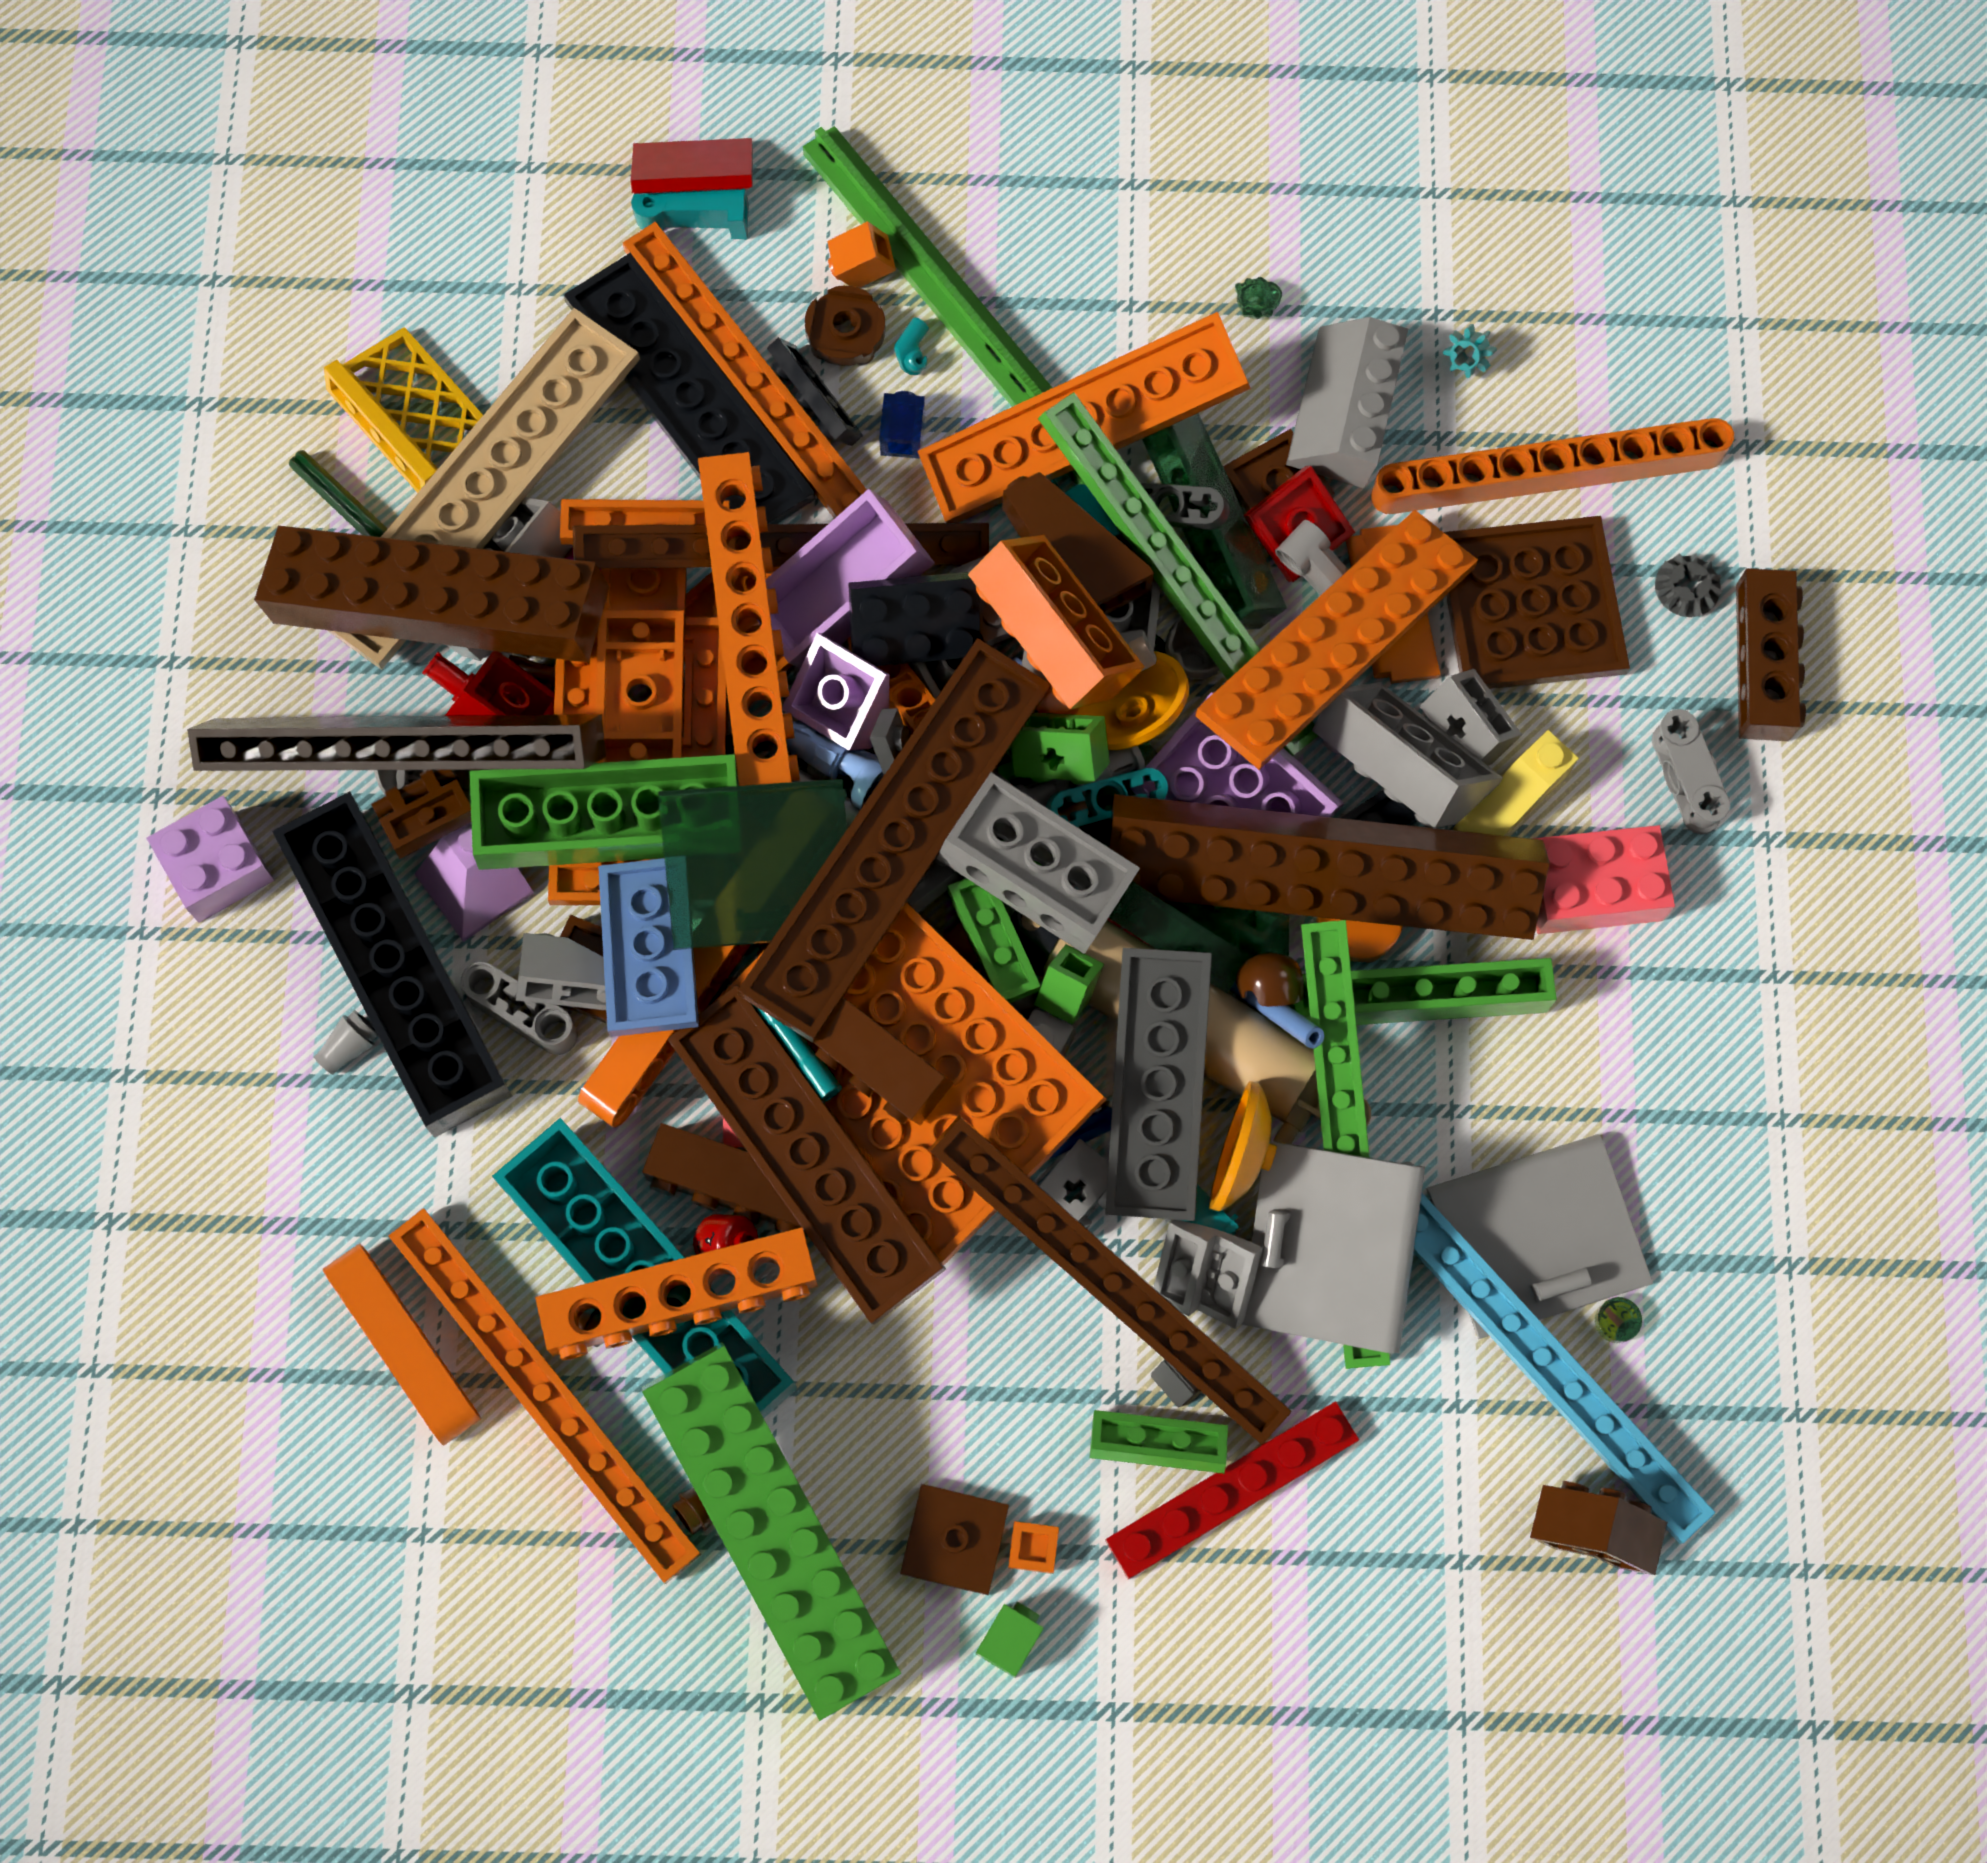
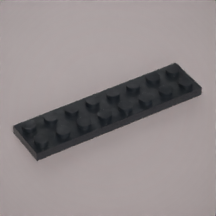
[564,253,816,524]

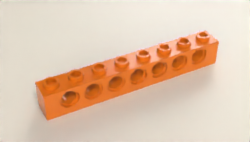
[698,452,800,800]

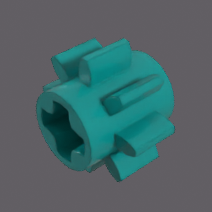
[1443,324,1497,378]

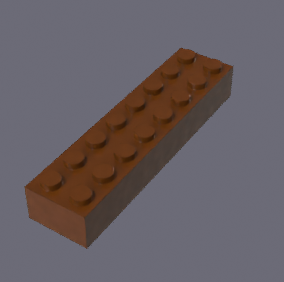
[254,525,609,663]

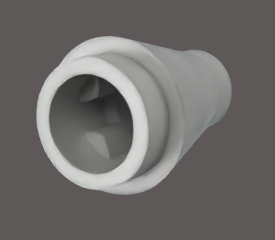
[314,1010,378,1075]

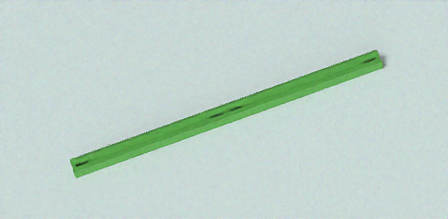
[803,126,1226,600]

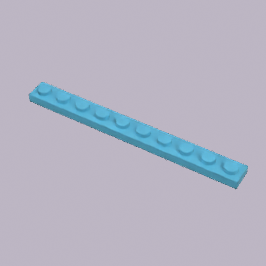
[1413,1193,1715,1544]

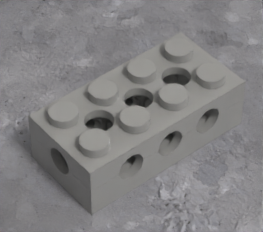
[936,772,1140,954]

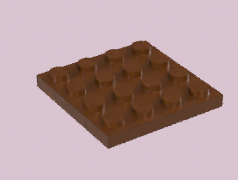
[1444,516,1630,689]

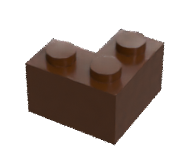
[1530,1481,1668,1575]

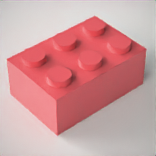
[1533,825,1675,934]

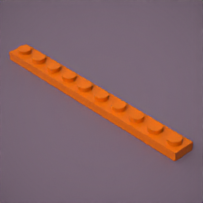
[622,222,867,519]
[388,1208,701,1584]

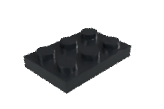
[848,572,980,666]

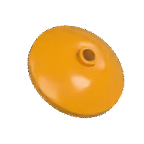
[1075,651,1189,750]
[1209,1081,1277,1212]

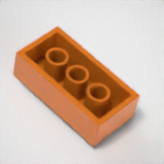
[968,535,1145,710]

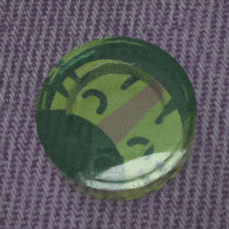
[1595,1297,1642,1344]

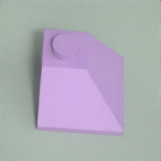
[415,822,534,942]

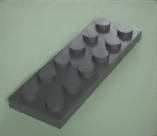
[1105,948,1212,1221]

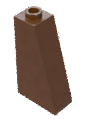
[1003,472,1154,615]

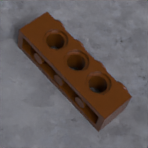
[1736,568,1806,741]

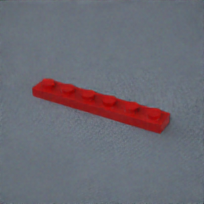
[1105,1401,1359,1580]

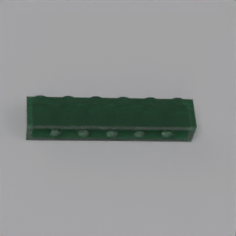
[1142,413,1287,630]

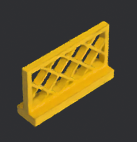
[324,327,483,493]

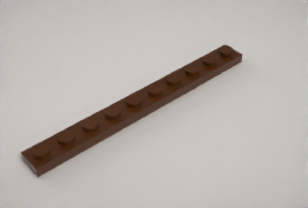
[572,523,989,569]
[929,1115,1292,1445]

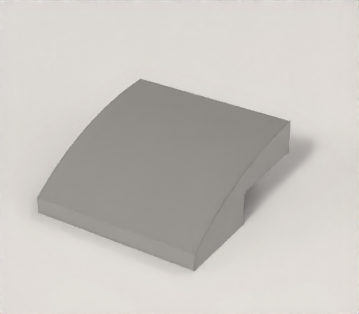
[1154,1220,1263,1329]

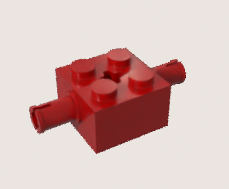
[422,651,555,716]

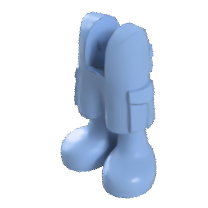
[786,720,884,810]

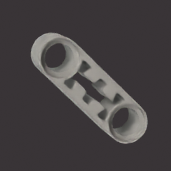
[461,962,578,1055]

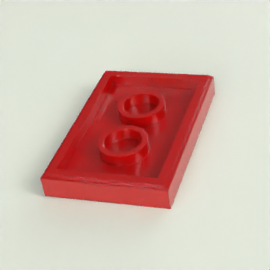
[630,138,753,194]

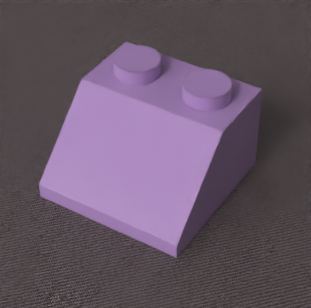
[782,633,889,751]

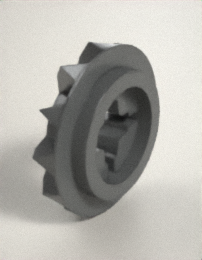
[1655,553,1722,617]

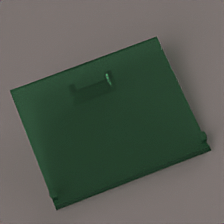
[658,779,847,950]

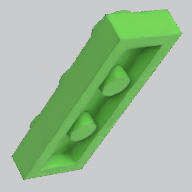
[947,878,1041,1003]
[1089,1410,1228,1474]

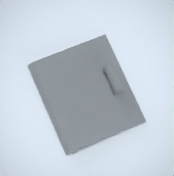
[1426,1134,1653,1339]
[1242,1141,1425,1353]

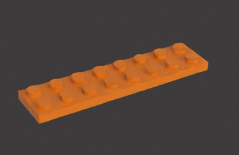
[917,312,1251,523]
[1195,510,1478,770]

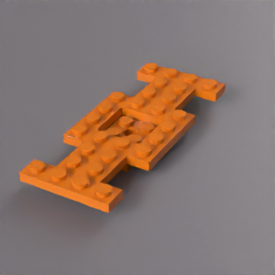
[548,499,730,906]

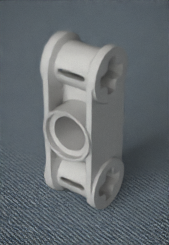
[1651,709,1730,835]

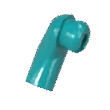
[894,317,929,375]

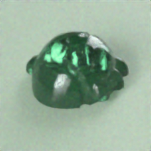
[1235,277,1282,319]

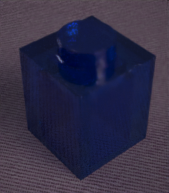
[879,391,925,459]

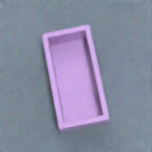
[757,489,935,668]

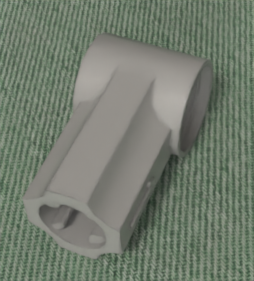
[1275,520,1348,595]

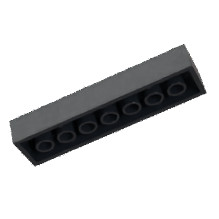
[272,791,512,1138]

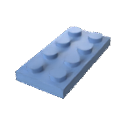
[598,856,699,1037]

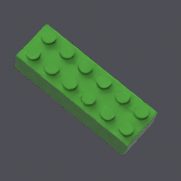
[470,754,742,870]

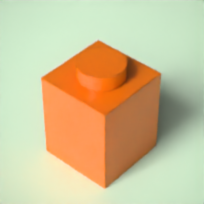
[827,221,896,288]

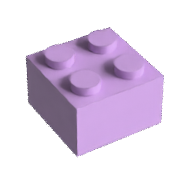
[146,796,275,923]

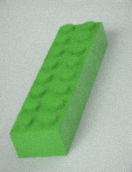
[642,1342,901,1721]

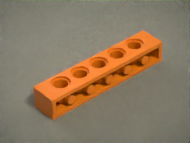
[535,1227,818,1360]

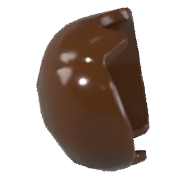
[1236,952,1305,1007]

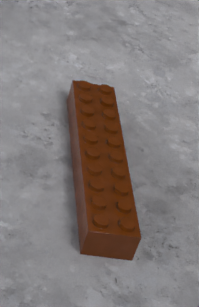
[1107,794,1550,940]

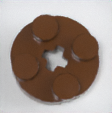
[805,286,886,366]

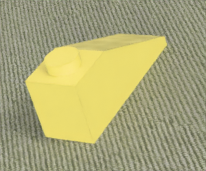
[1453,730,1579,836]

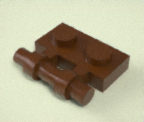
[371,770,471,859]

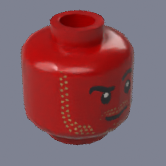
[693,1214,759,1255]

